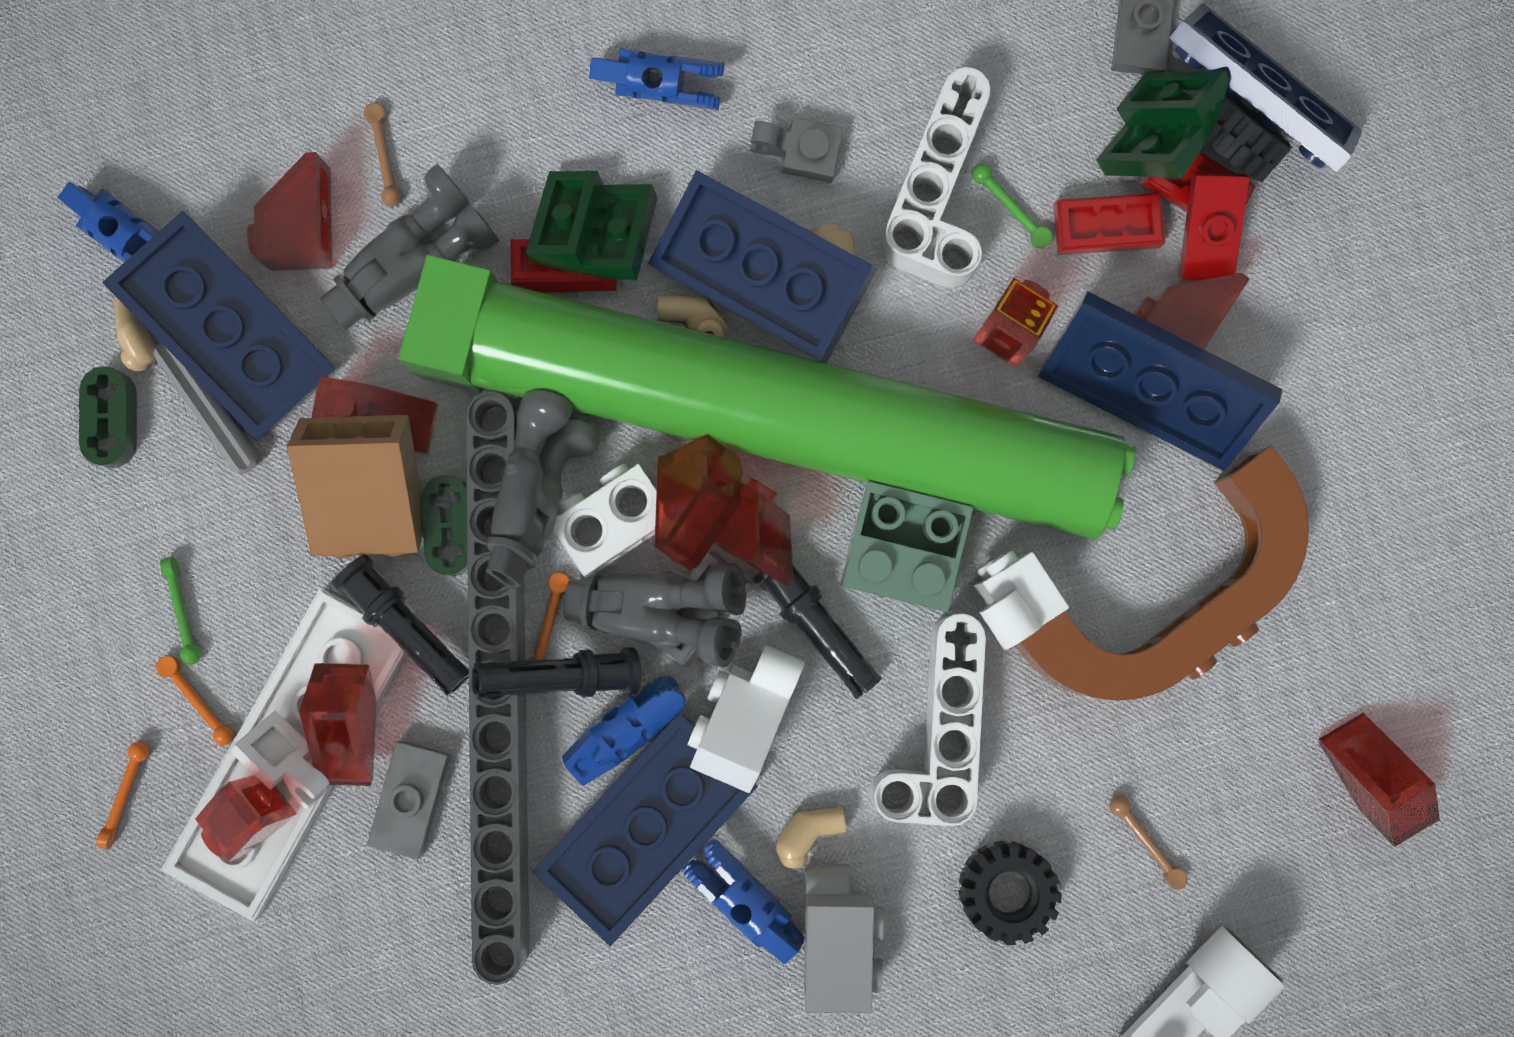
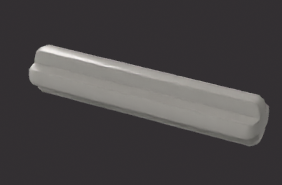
[154,343,261,475]

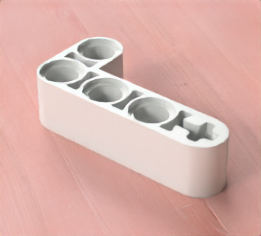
[881,67,991,288]
[870,613,986,826]

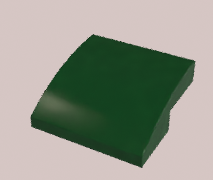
[1096,70,1229,178]
[525,171,657,280]

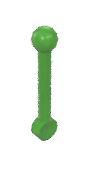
[972,164,1053,249]
[160,556,202,665]

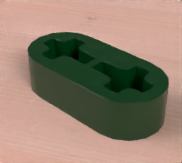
[79,366,137,468]
[421,475,468,576]

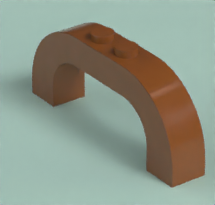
[1015,445,1309,700]

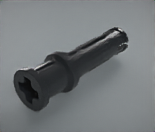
[752,550,882,699]
[331,555,469,697]
[472,647,641,698]

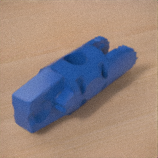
[589,48,725,111]
[58,182,159,262]
[562,675,686,786]
[682,839,805,964]

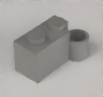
[804,865,884,1013]

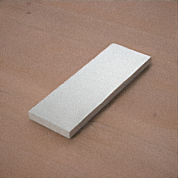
[161,588,407,922]

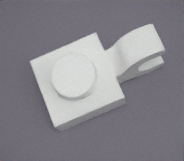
[231,710,330,810]

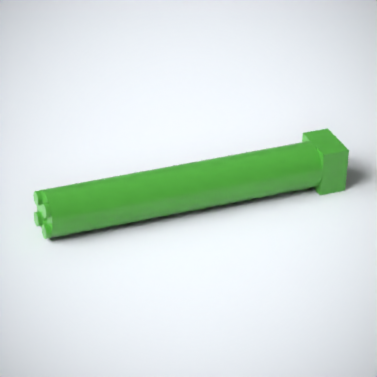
[398,255,1136,540]

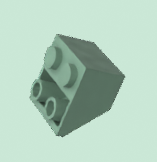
[840,481,973,612]

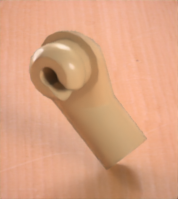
[657,295,727,338]
[113,296,157,372]
[776,806,846,869]

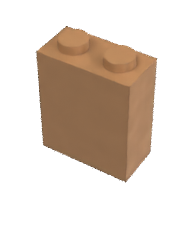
[287,415,423,558]

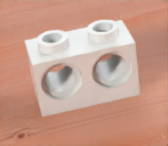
[553,464,676,578]

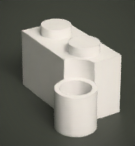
[971,550,1069,650]
[687,645,805,793]

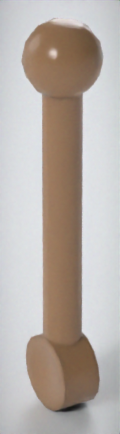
[364,103,402,207]
[1109,796,1188,890]

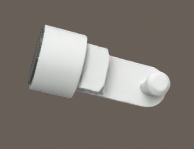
[1121,926,1286,1037]

